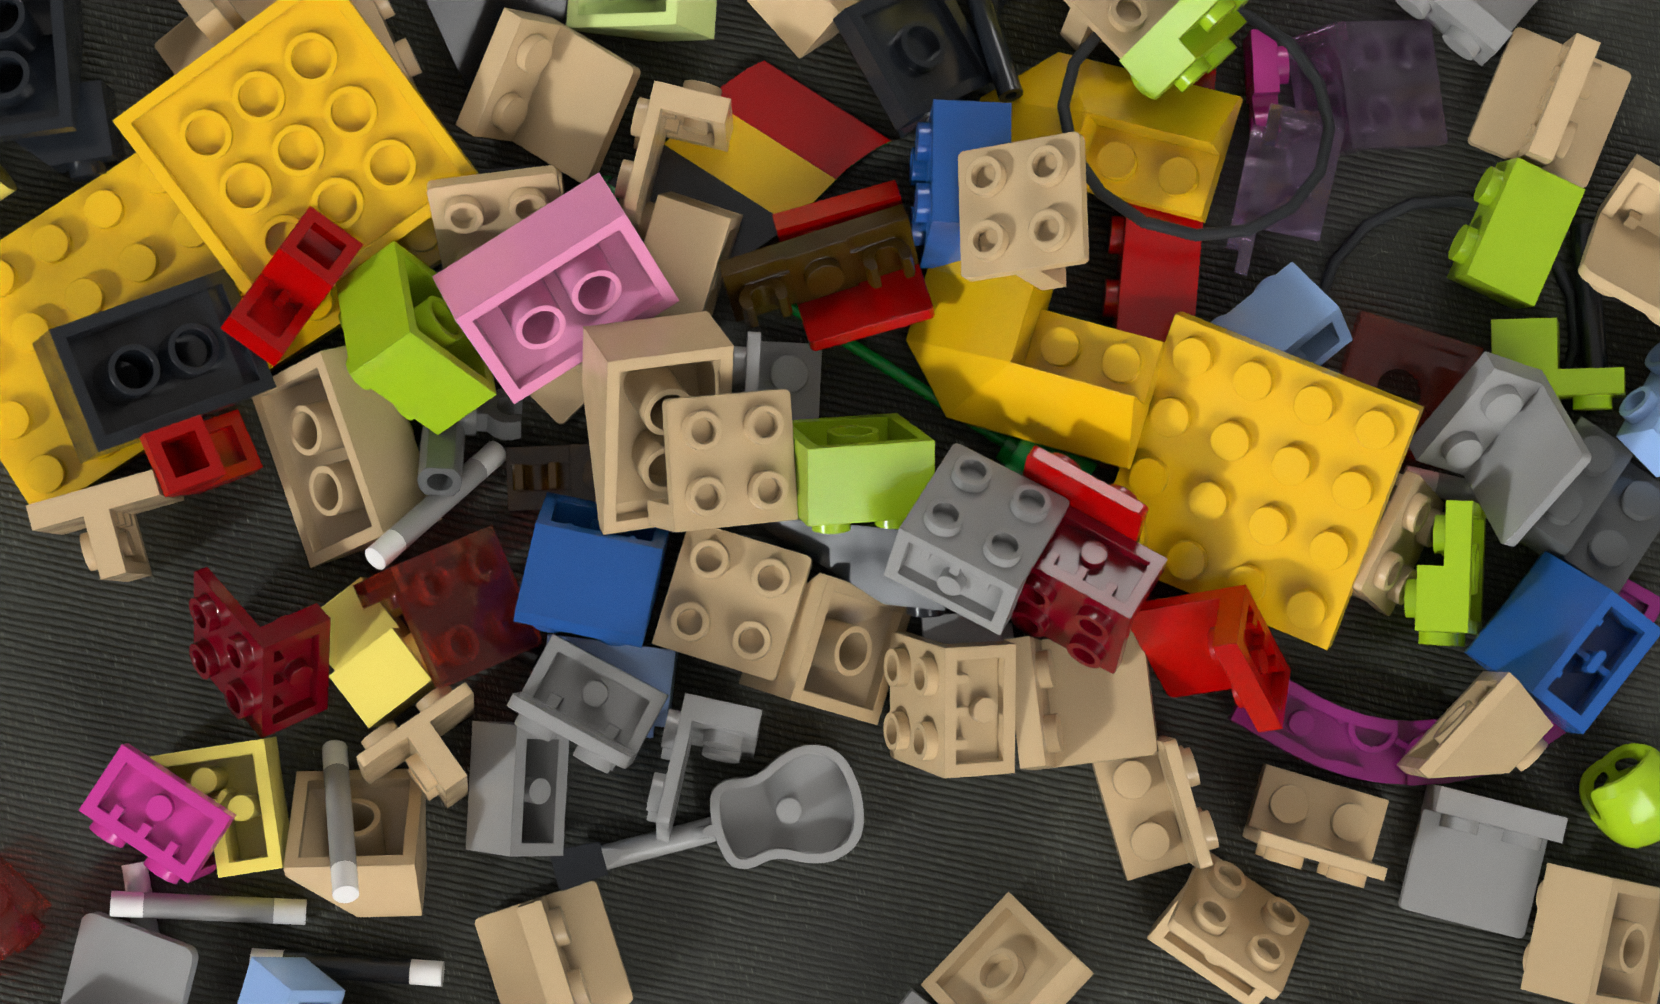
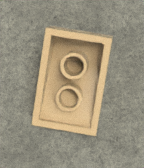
[582,311,734,535]

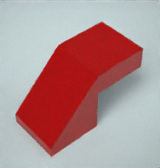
[220,206,363,366]
[139,409,263,498]

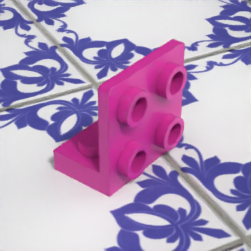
[79,743,237,884]

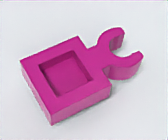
[1243,29,1290,146]

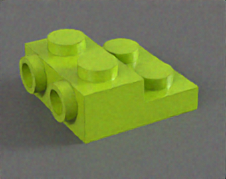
[1119,0,1249,99]
[1404,500,1486,647]

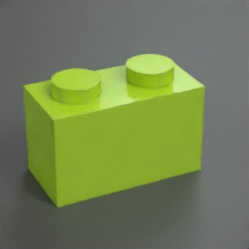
[1447,157,1585,309]

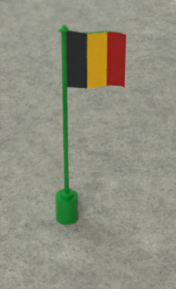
[602,60,1098,475]

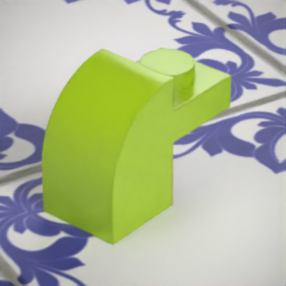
[1491,318,1626,410]

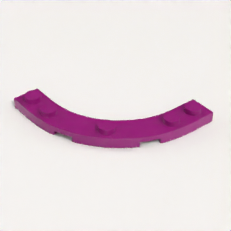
[1228,579,1660,785]

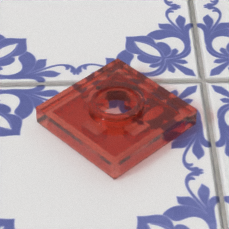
[1340,311,1483,471]

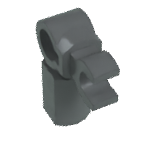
[417,388,523,496]

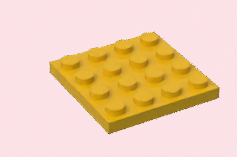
[112,0,479,295]
[1114,311,1424,650]

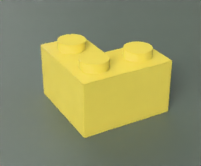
[321,577,446,728]
[149,737,289,878]

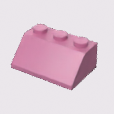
[432,173,679,404]

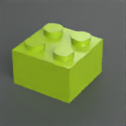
[336,241,497,435]
[792,413,935,534]

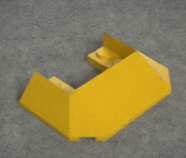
[906,52,1243,470]

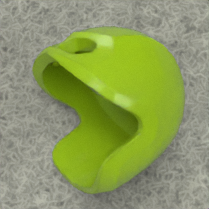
[1579,743,1660,849]

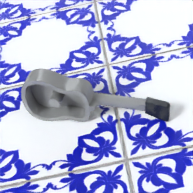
[551,744,864,891]

